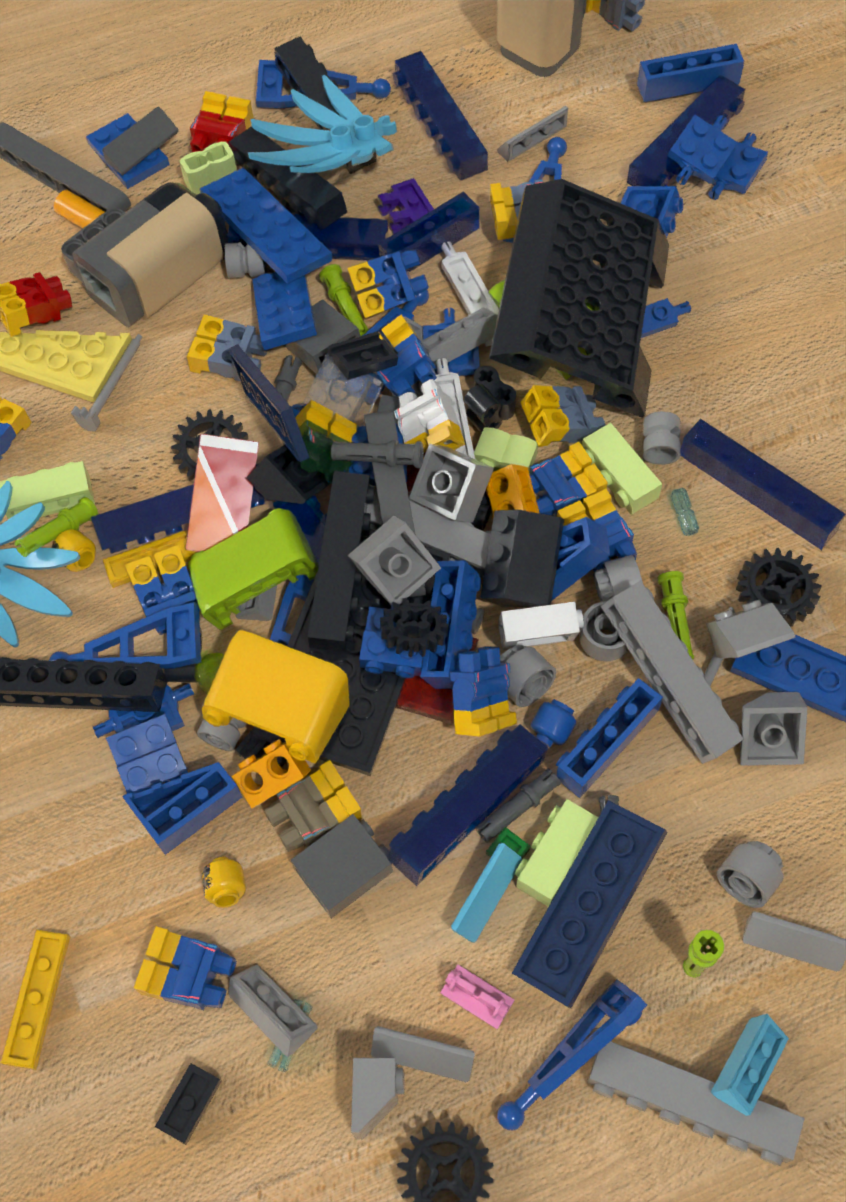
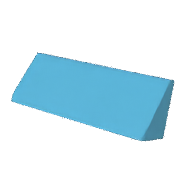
[451,842,522,943]
[711,1014,789,1116]

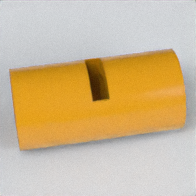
[54,190,105,229]

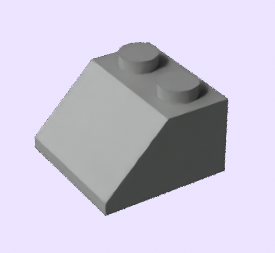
[348,516,441,605]
[706,600,795,658]
[351,1058,405,1140]

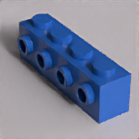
[637,44,744,102]
[420,560,481,689]
[556,678,663,798]

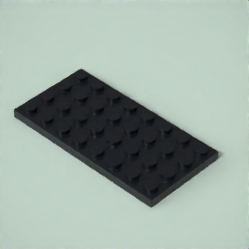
[252,529,451,777]

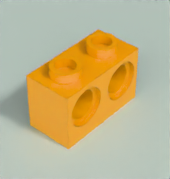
[485,464,540,518]
[232,739,311,809]

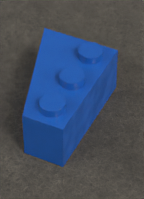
[122,762,242,855]

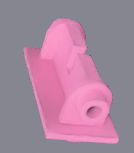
[440,964,515,1029]

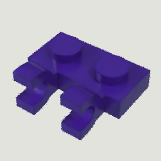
[378,178,437,235]

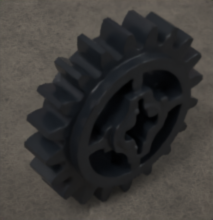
[171,409,249,481]
[736,548,822,627]
[397,1122,494,1202]

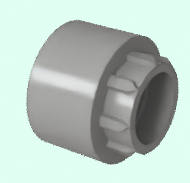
[593,555,643,602]
[579,601,628,661]
[500,646,556,707]
[717,841,783,908]

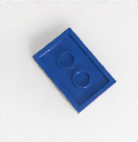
[86,113,170,189]

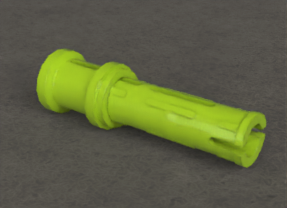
[319,264,369,336]
[15,497,99,557]
[657,571,694,660]
[683,930,724,978]

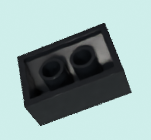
[247,439,348,504]
[480,510,564,607]

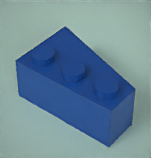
[552,517,610,600]

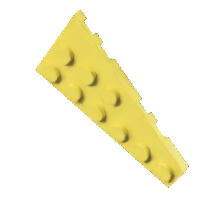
[0,330,132,403]

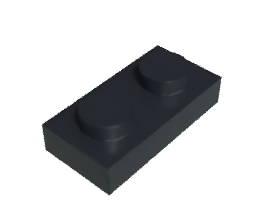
[155,1063,222,1145]

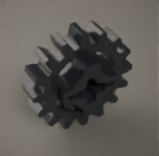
[380,598,448,657]

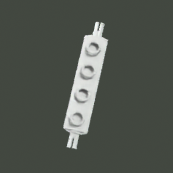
[441,241,499,347]
[434,358,475,459]

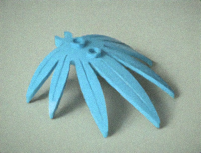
[248,75,397,173]
[0,481,80,647]

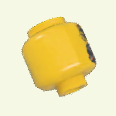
[52,529,96,572]
[202,857,246,908]

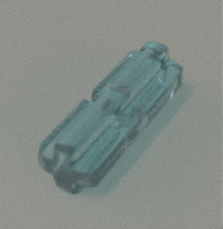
[671,488,699,536]

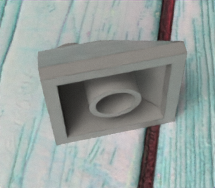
[740,692,808,766]

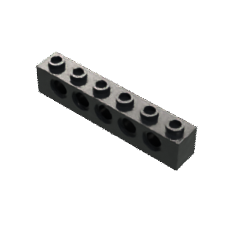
[0,657,167,712]

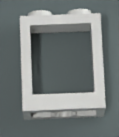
[498,602,584,650]

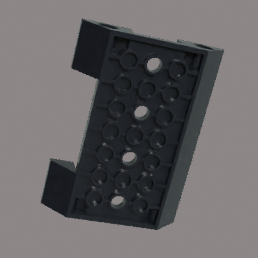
[489,179,669,418]

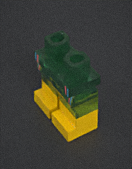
[293,399,357,484]

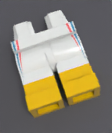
[394,379,465,459]

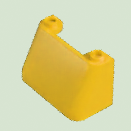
[202,630,350,764]

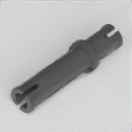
[475,768,561,843]

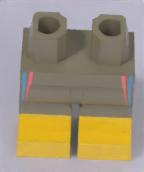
[264,760,362,852]

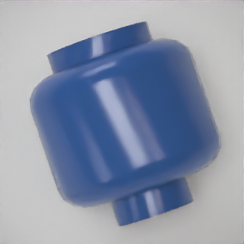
[530,699,577,748]

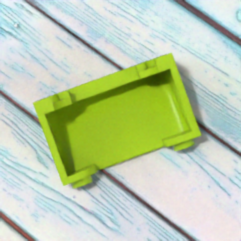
[187,508,319,630]

